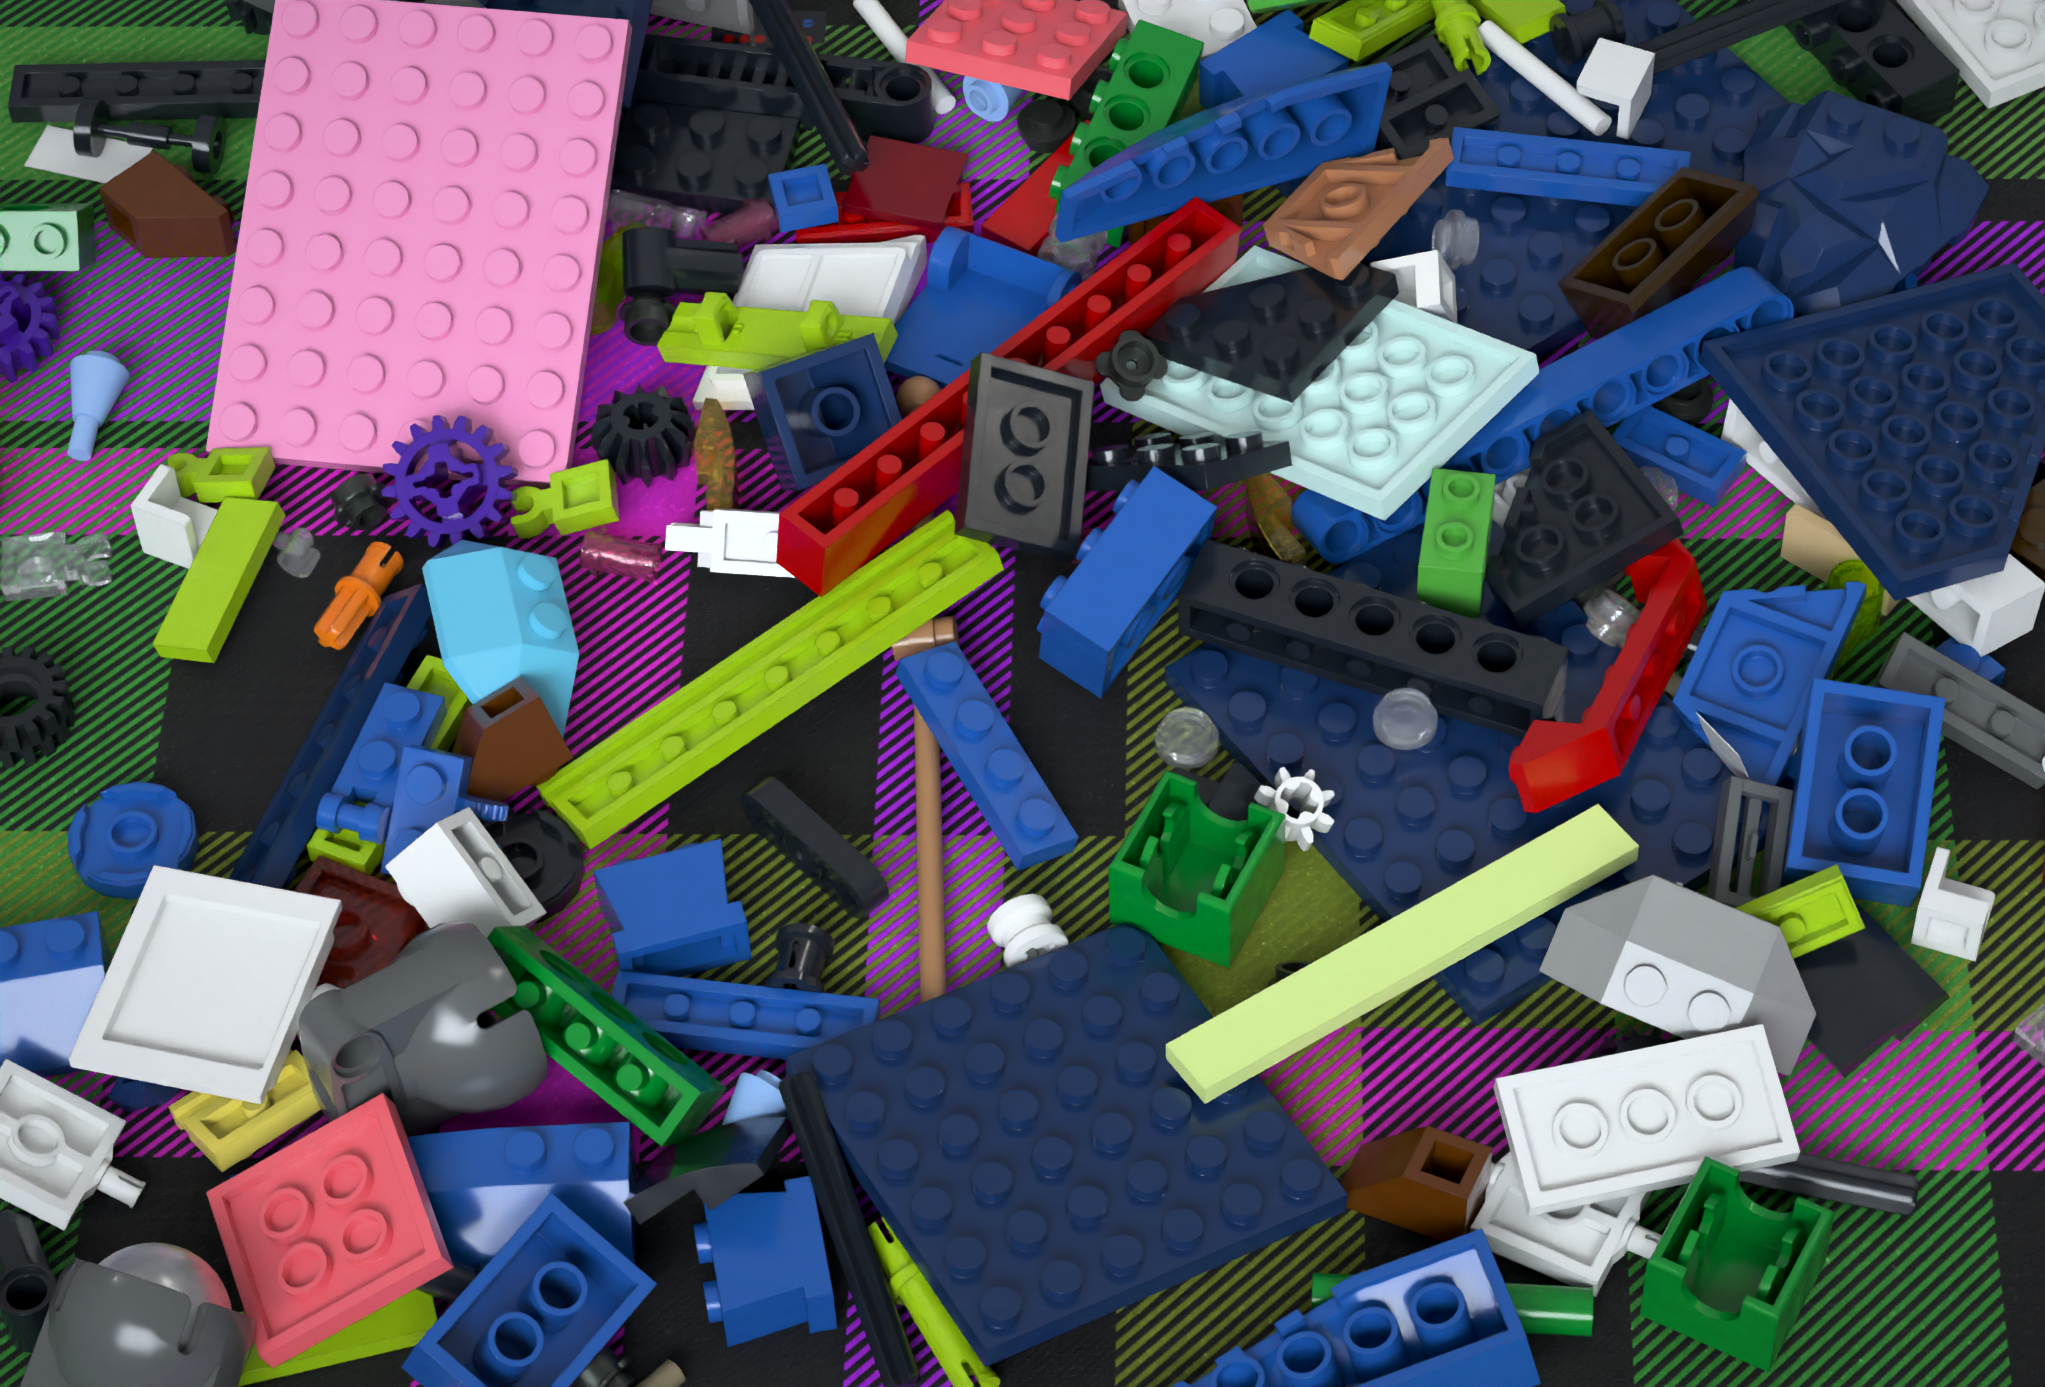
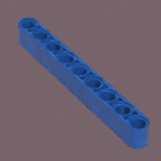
[1291,267,1794,564]

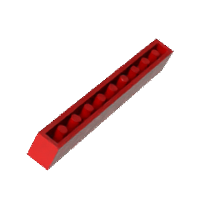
[776,196,1241,598]

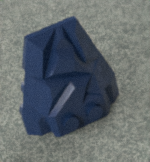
[1733,90,1990,319]

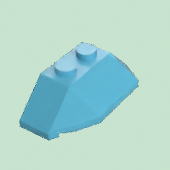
[422,540,579,738]

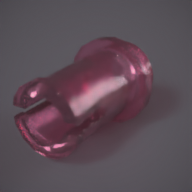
[699,197,779,249]
[580,527,662,583]

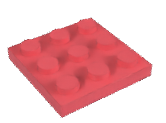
[905,0,1128,100]
[206,1093,454,1368]

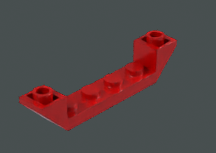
[1509,538,1708,813]

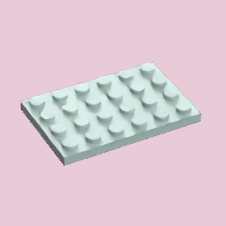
[1100,245,1539,521]

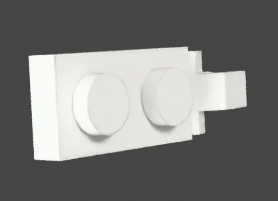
[665,508,795,578]

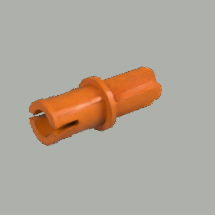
[314,542,404,650]

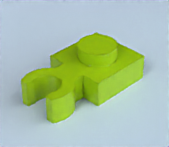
[167,447,275,503]
[511,459,620,538]

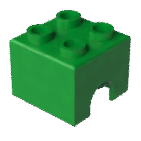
[1108,770,1286,969]
[1640,1156,1835,1372]

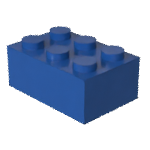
[1037,466,1217,699]
[1780,678,1946,907]
[401,1193,657,1387]

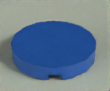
[67,781,199,900]

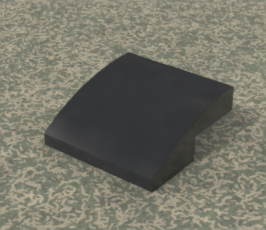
[1374,35,1501,160]
[1794,904,1950,1078]
[623,1117,793,1224]

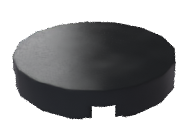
[480,809,585,923]

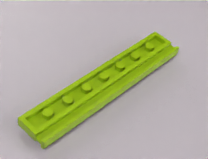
[536,510,1004,850]

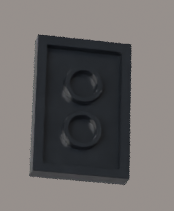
[609,100,800,220]
[954,352,1094,563]
[1085,431,1292,491]

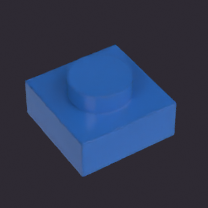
[768,163,839,233]

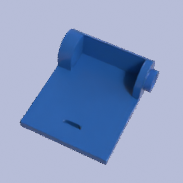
[884,226,1082,390]

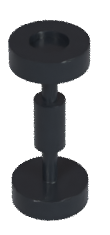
[73,98,226,174]

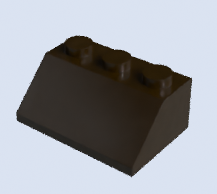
[1557,167,1760,340]

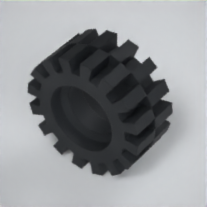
[0,646,76,767]

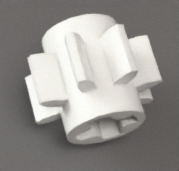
[1254,767,1335,851]

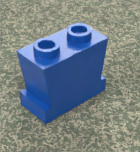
[1199,9,1349,110]
[593,839,752,977]
[693,1176,837,1347]

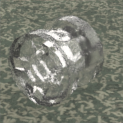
[1037,212,1108,283]

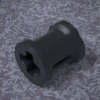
[1549,0,1626,65]
[765,923,835,993]

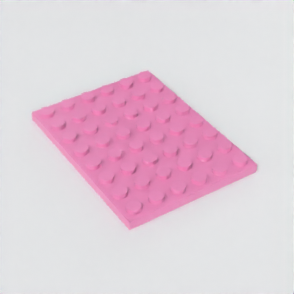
[206,0,632,488]

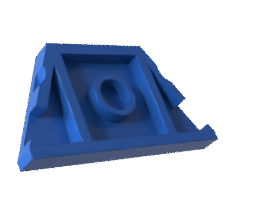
[1672,581,1866,804]

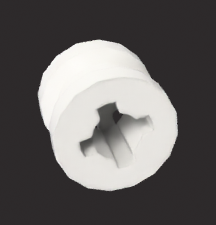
[987,894,1068,968]

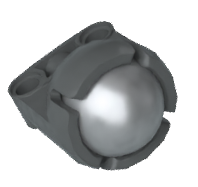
[20,1242,255,1387]

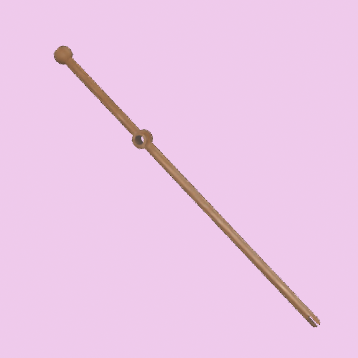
[892,376,959,1004]

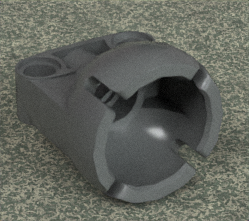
[299,921,548,1137]

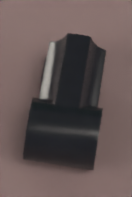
[622,227,743,298]
[0,1209,57,1353]

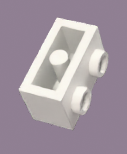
[385,807,547,938]

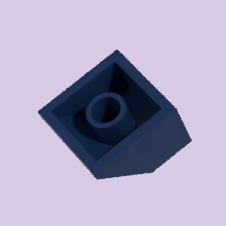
[743,333,902,491]

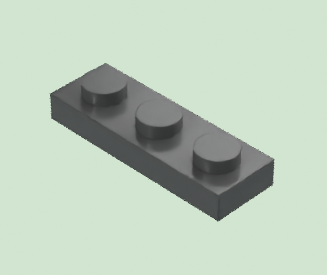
[1872,632,2045,790]

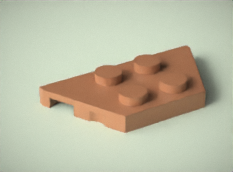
[1263,138,1454,280]

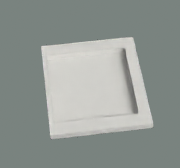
[692,242,921,410]
[69,865,342,1105]

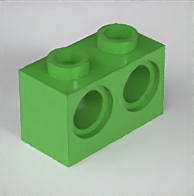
[1417,468,1496,618]

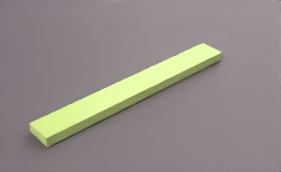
[1166,804,1639,1104]

